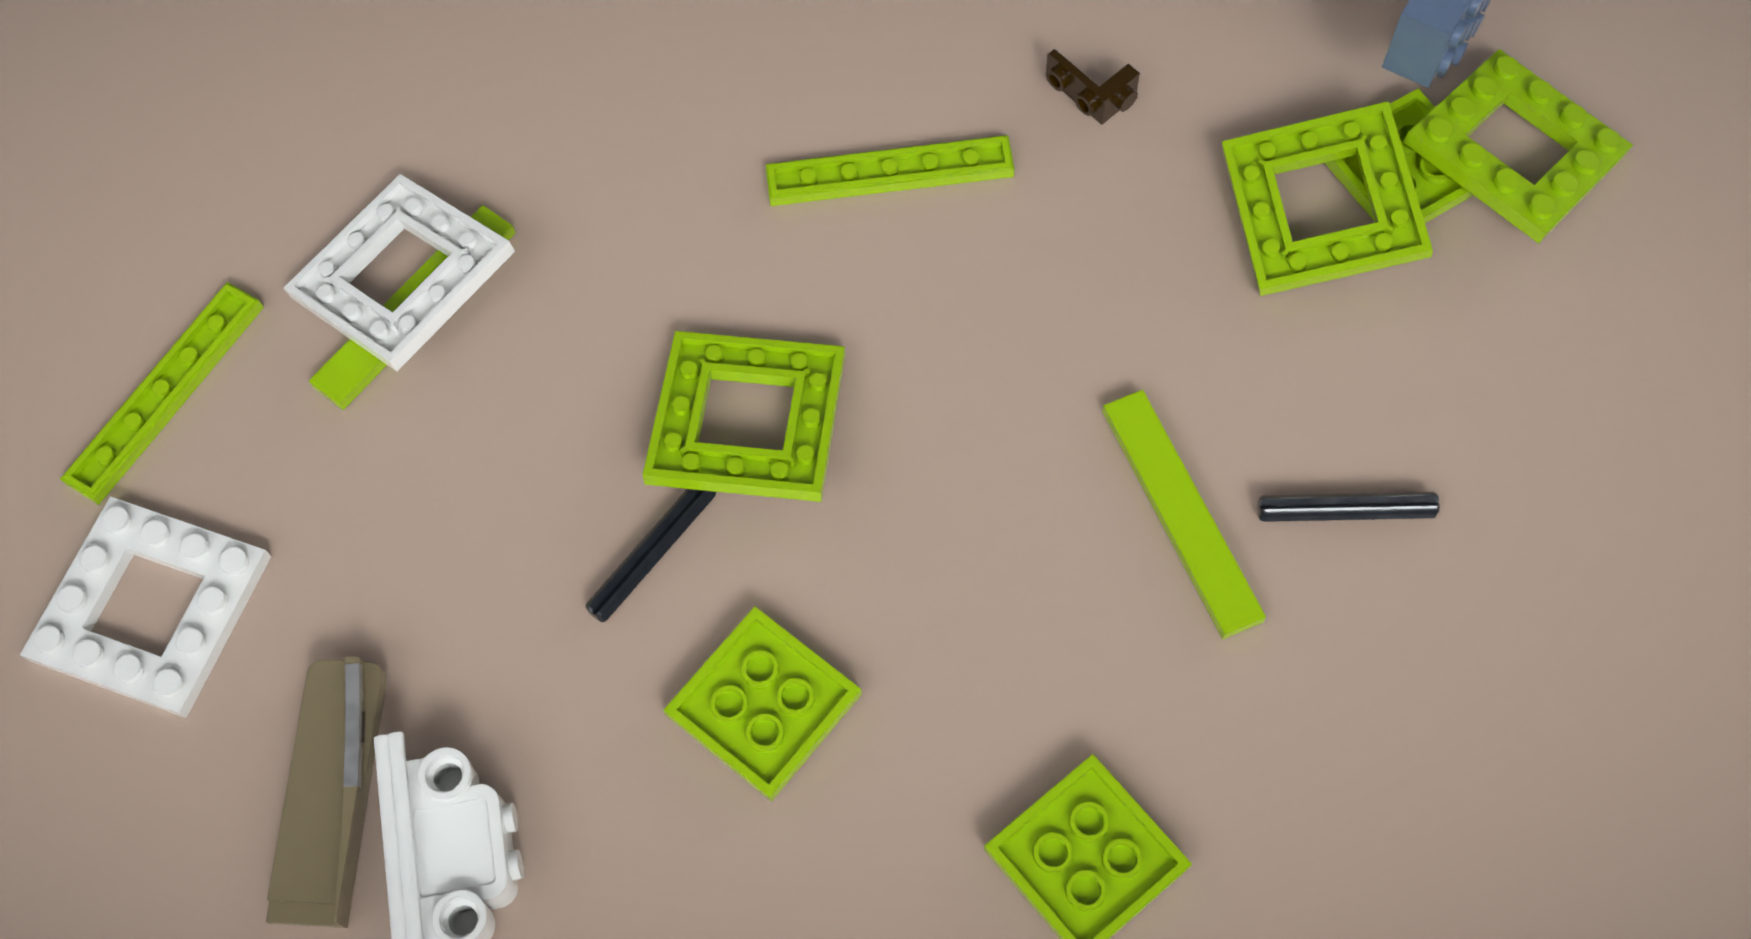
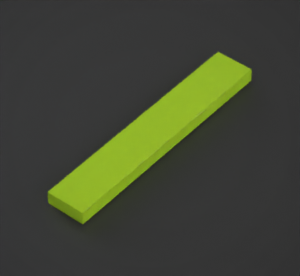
[766,135,1015,206]
[308,205,516,410]
[60,282,264,505]
[1102,389,1266,640]

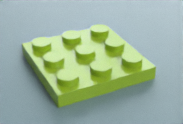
[1325,88,1474,223]
[663,606,862,802]
[984,754,1192,939]

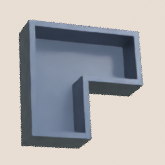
[1382,0,1491,88]

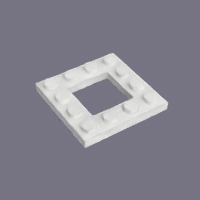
[283,174,515,371]
[20,496,272,718]

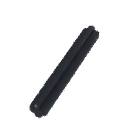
[585,489,716,622]
[1257,492,1440,522]

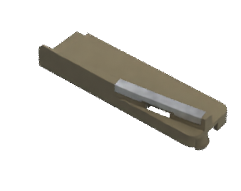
[266,656,387,928]

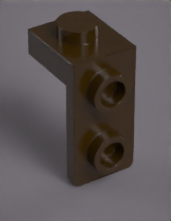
[1046,49,1140,125]

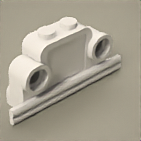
[374,732,524,939]

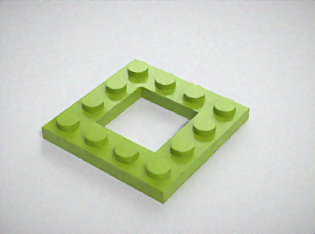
[1403,49,1633,244]
[1222,101,1433,296]
[642,331,845,502]

